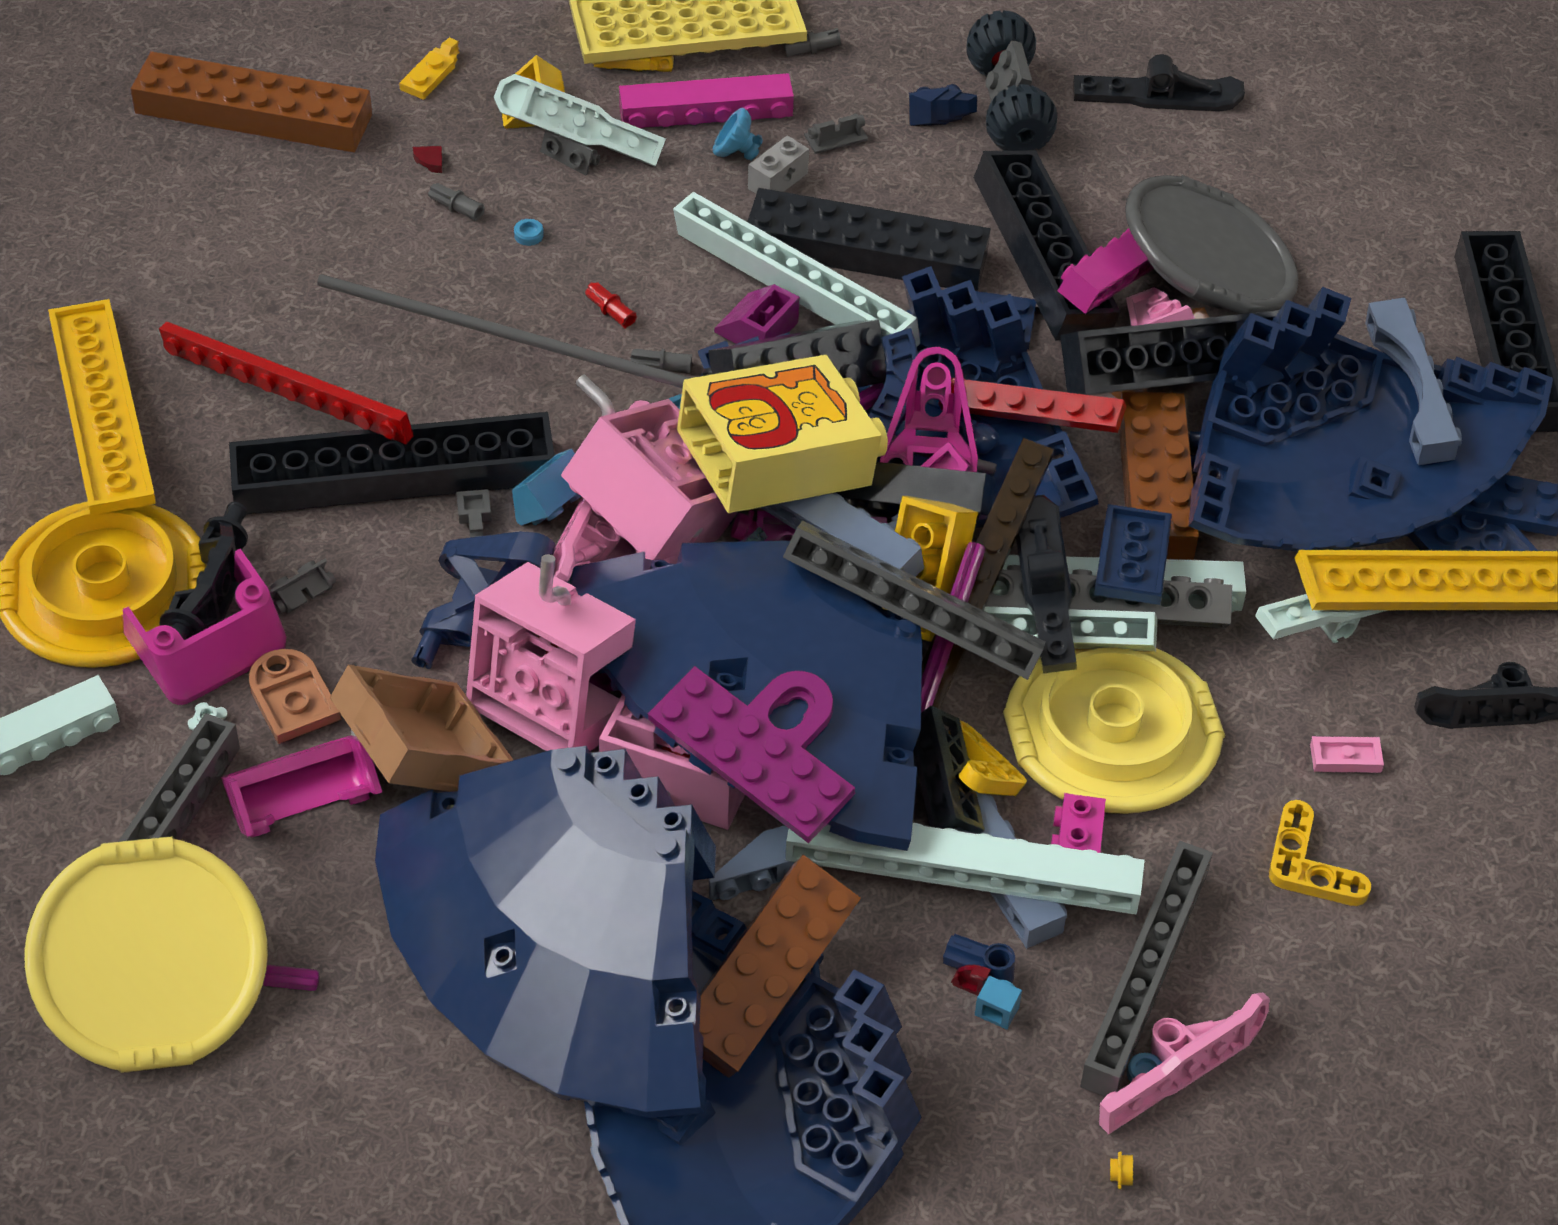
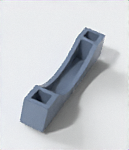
[1365,298,1462,465]

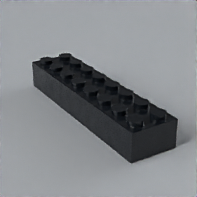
[973,150,1121,341]
[747,188,991,291]
[1454,231,1558,432]
[1060,310,1279,395]

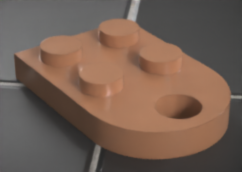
[249,649,341,744]

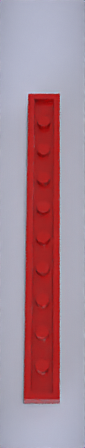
[159,322,413,444]

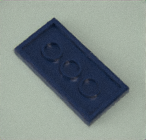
[1094,504,1172,605]

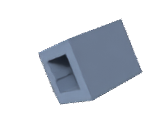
[709,826,795,900]

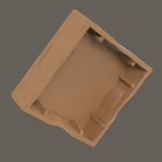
[330,665,513,792]

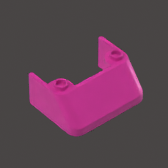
[123,549,286,705]
[221,735,382,837]

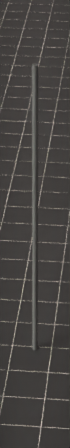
[317,274,997,476]

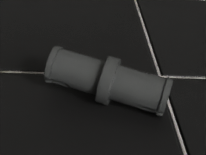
[783,28,841,58]

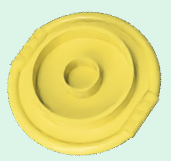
[1003,648,1225,814]
[25,836,268,1073]

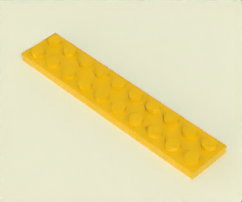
[48,299,156,516]
[1295,550,1558,610]

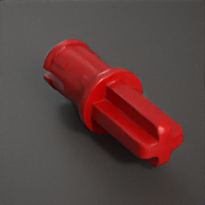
[585,282,637,329]

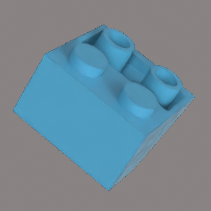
[512,449,582,525]

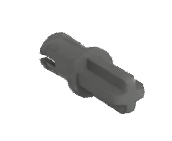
[428,183,485,221]
[630,348,693,374]

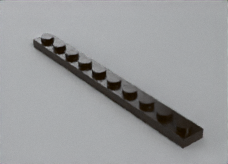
[922,438,1054,709]

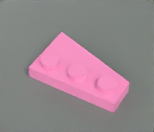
[1126,287,1194,326]

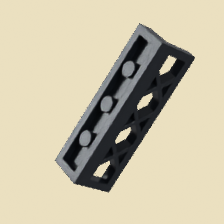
[913,706,985,834]

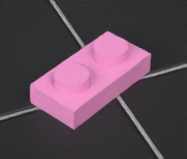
[1310,736,1384,773]

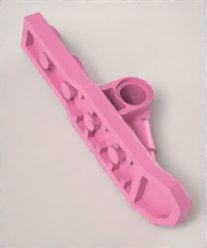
[553,497,621,582]
[1099,992,1270,1134]

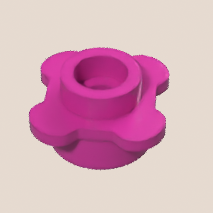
[731,510,757,542]

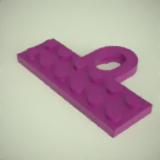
[648,666,855,844]

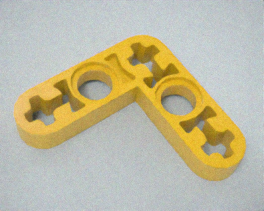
[948,720,1027,796]
[1269,800,1371,906]

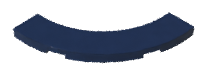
[868,328,918,434]

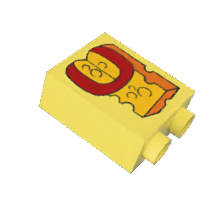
[677,354,888,513]

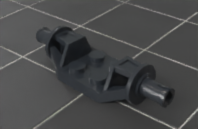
[159,502,248,640]

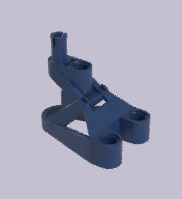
[411,531,570,669]

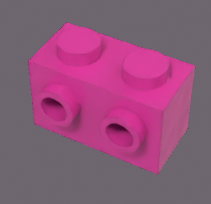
[1051,793,1106,853]

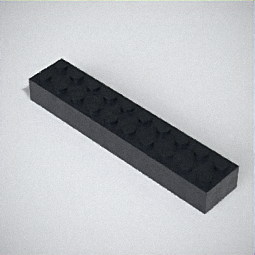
[229,412,555,514]

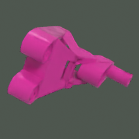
[880,347,978,472]

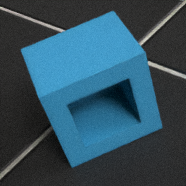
[975,976,1022,1029]

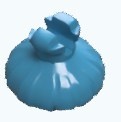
[712,108,763,160]

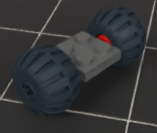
[966,10,1057,151]

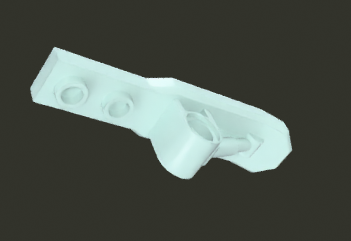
[494,74,666,166]
[1255,594,1387,643]

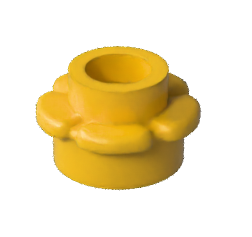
[1110,1151,1133,1189]

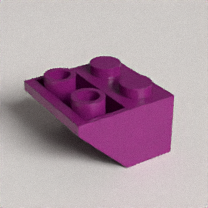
[714,284,800,344]

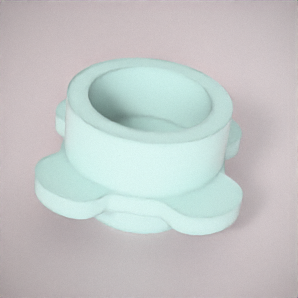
[188,702,227,730]

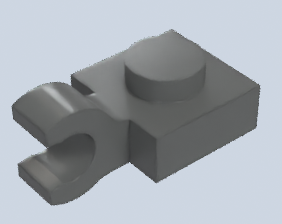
[456,489,491,538]

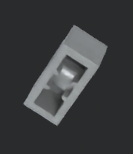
[748,135,809,194]

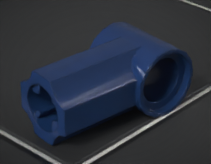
[943,934,1015,983]

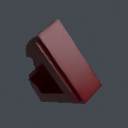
[412,146,442,173]
[951,965,991,996]

